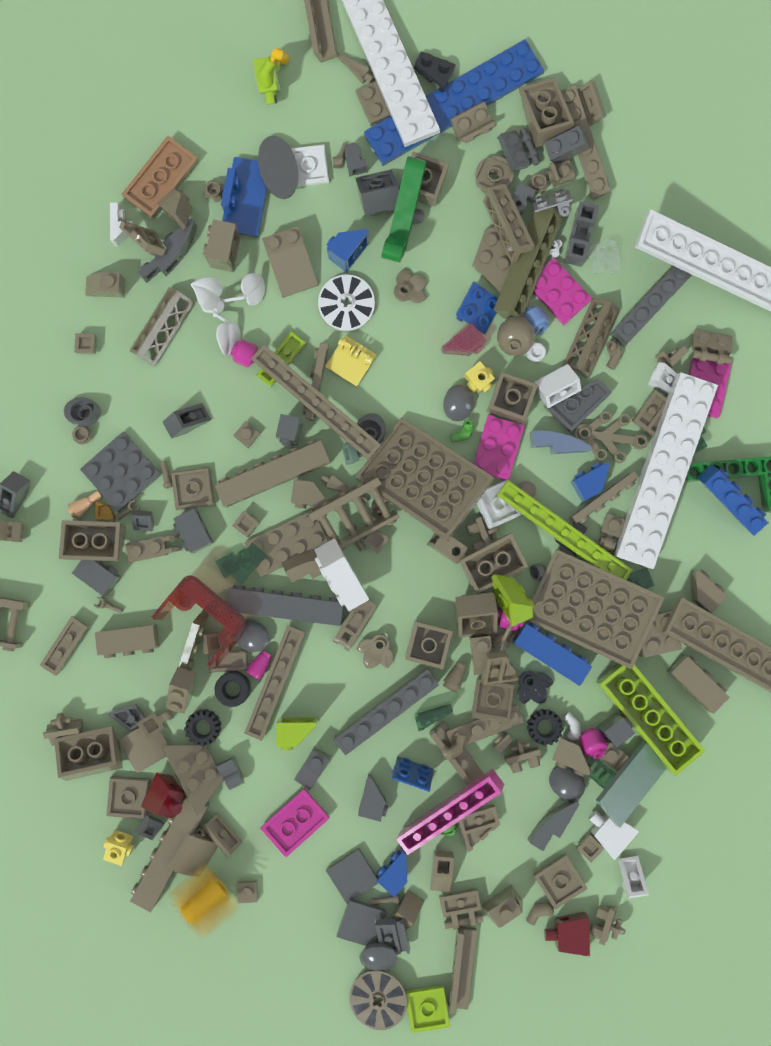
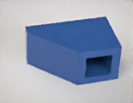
[571,461,609,502]
[377,848,407,897]

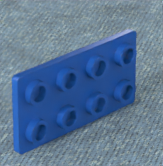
[221,157,267,237]

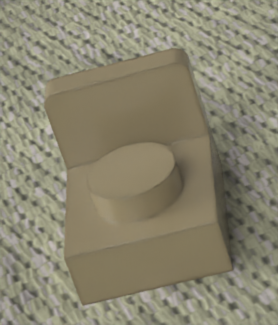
[546,160,576,187]
[655,346,689,368]
[598,742,630,772]

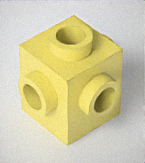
[464,361,495,394]
[103,830,134,866]

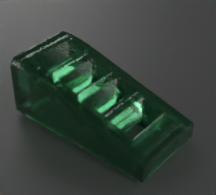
[414,704,453,732]
[585,755,616,789]

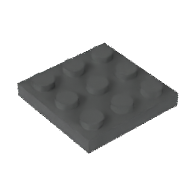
[80,432,162,512]

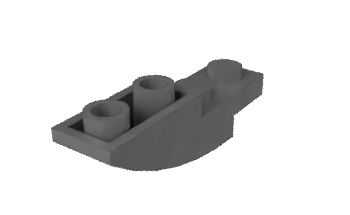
[138,218,197,283]

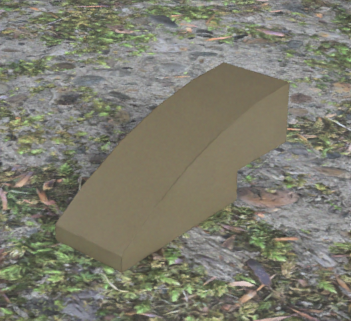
[282,550,322,583]

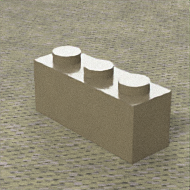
[95,624,159,658]
[667,655,730,714]

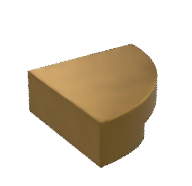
[94,501,115,521]

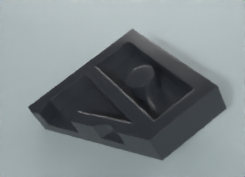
[414,51,456,93]

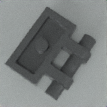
[497,128,541,171]

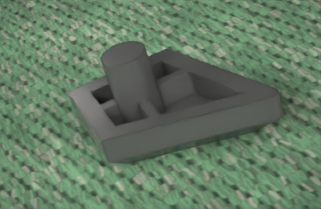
[108,704,145,731]

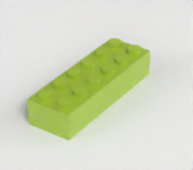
[596,663,705,776]

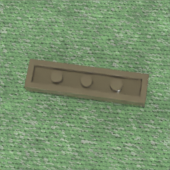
[303,343,329,422]
[569,471,638,524]
[445,704,524,747]

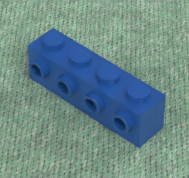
[697,465,769,536]
[512,623,593,686]

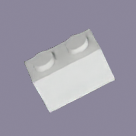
[534,364,581,408]

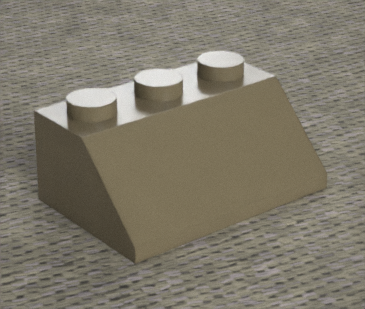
[59,520,126,561]
[459,533,528,594]
[54,726,123,781]

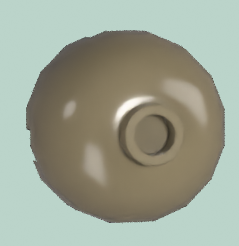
[497,316,536,356]

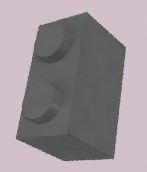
[544,125,591,165]
[275,414,303,447]
[173,508,214,553]
[72,560,121,596]
[597,713,635,748]

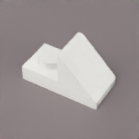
[110,203,135,246]
[648,362,677,394]
[618,856,649,898]

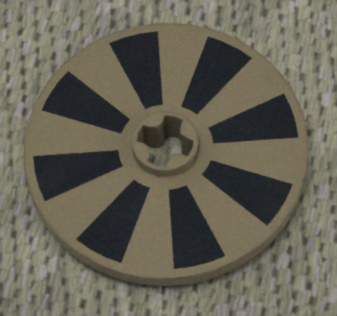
[350,970,408,1030]

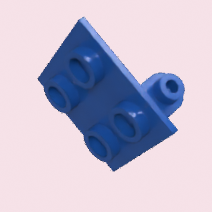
[456,281,498,334]
[392,756,434,792]

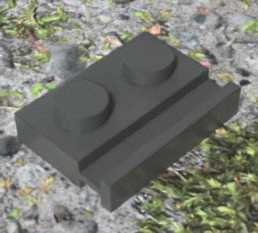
[375,918,410,954]

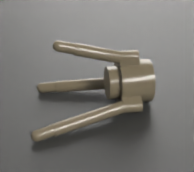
[490,604,527,651]

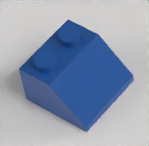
[327,229,369,273]

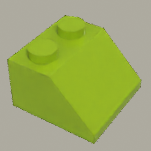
[492,574,534,627]
[276,717,318,750]

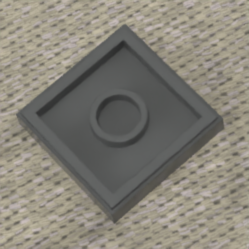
[326,848,378,904]
[336,898,387,946]

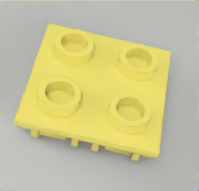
[325,335,377,387]

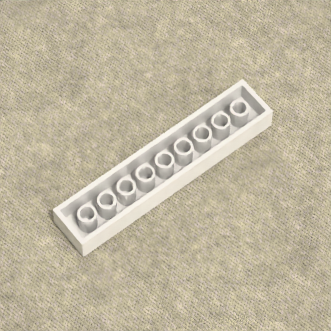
[613,373,718,569]

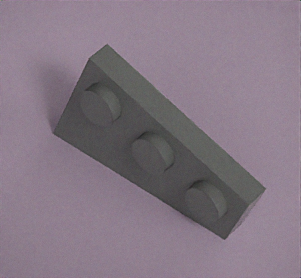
[544,379,612,433]

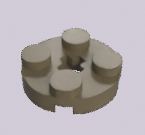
[475,156,513,193]

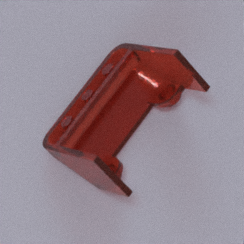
[151,575,246,668]

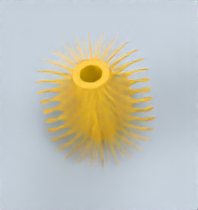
[170,864,239,940]

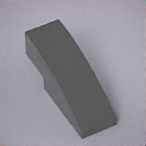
[527,800,580,851]

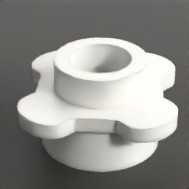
[548,239,562,258]

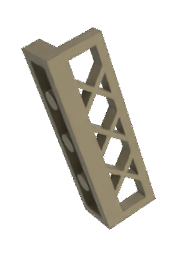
[304,0,338,63]
[483,184,535,263]
[130,287,194,366]
[562,298,620,378]
[429,721,484,785]
[448,926,477,1015]

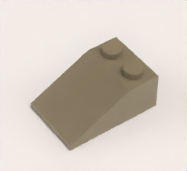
[519,77,574,148]
[262,226,318,298]

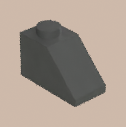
[163,403,211,439]
[0,471,30,518]
[294,746,331,790]
[358,774,388,822]

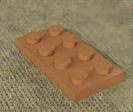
[122,136,199,219]

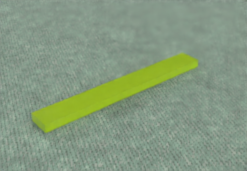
[496,480,633,580]

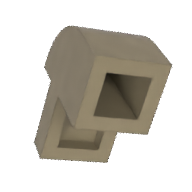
[0,521,24,542]

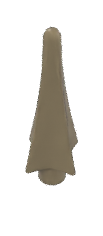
[337,51,374,84]
[321,474,369,502]

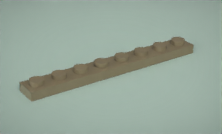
[251,344,381,460]

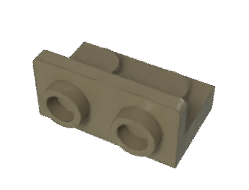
[449,101,496,143]

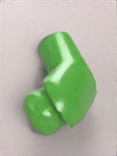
[450,419,474,443]

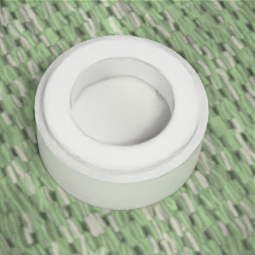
[526,342,546,362]

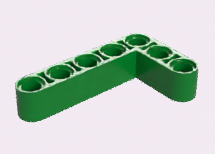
[381,156,427,263]
[685,456,771,513]

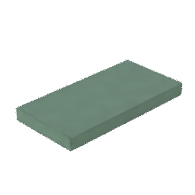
[596,741,667,827]

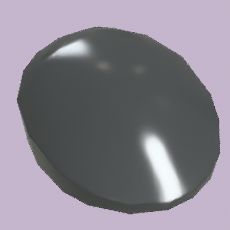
[443,385,474,421]
[64,397,101,426]
[357,413,386,444]
[234,620,269,652]
[549,766,585,801]
[359,943,397,971]

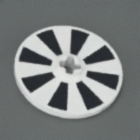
[318,274,375,331]

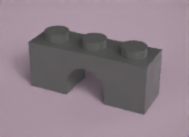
[563,201,599,267]

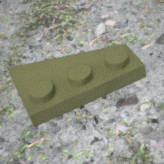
[179,610,210,671]

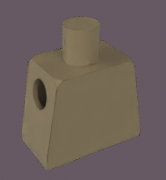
[427,533,469,564]
[481,884,523,928]

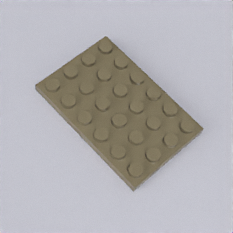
[355,417,494,541]
[527,549,665,669]

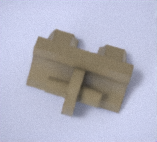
[466,517,500,551]
[43,712,83,746]
[504,738,541,773]
[590,905,626,946]

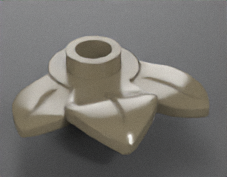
[394,269,427,303]
[357,634,393,668]

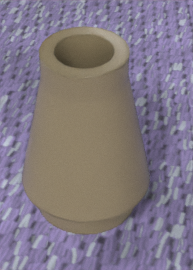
[443,662,467,693]

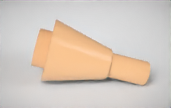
[67,491,102,519]

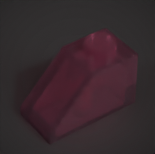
[441,323,486,356]

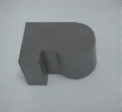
[345,143,368,177]
[512,183,536,215]
[217,756,245,790]

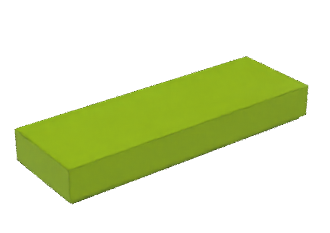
[256,331,307,388]

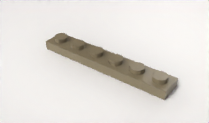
[561,85,611,200]
[244,625,306,741]

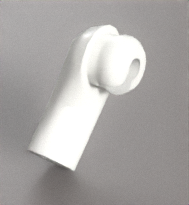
[562,711,581,741]

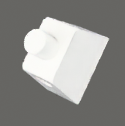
[589,810,639,860]

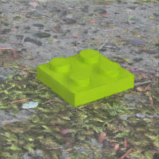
[406,985,450,1033]

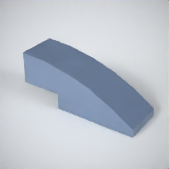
[530,430,592,454]

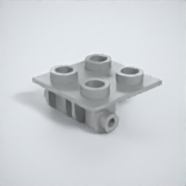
[532,189,573,216]

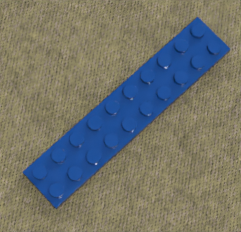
[364,39,544,166]

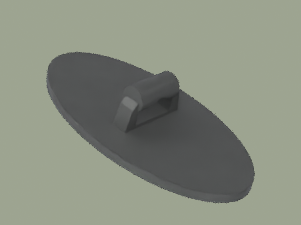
[258,136,298,199]

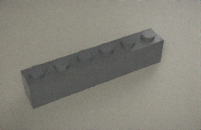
[610,266,692,348]
[225,585,344,626]
[334,668,439,756]

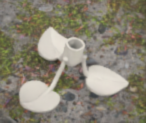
[191,273,265,356]

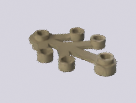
[574,411,648,464]

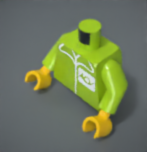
[252,48,290,105]

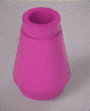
[246,650,272,680]

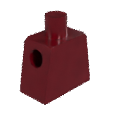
[141,772,184,818]
[544,912,590,956]

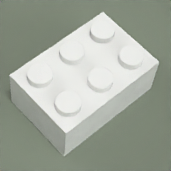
[314,538,369,611]

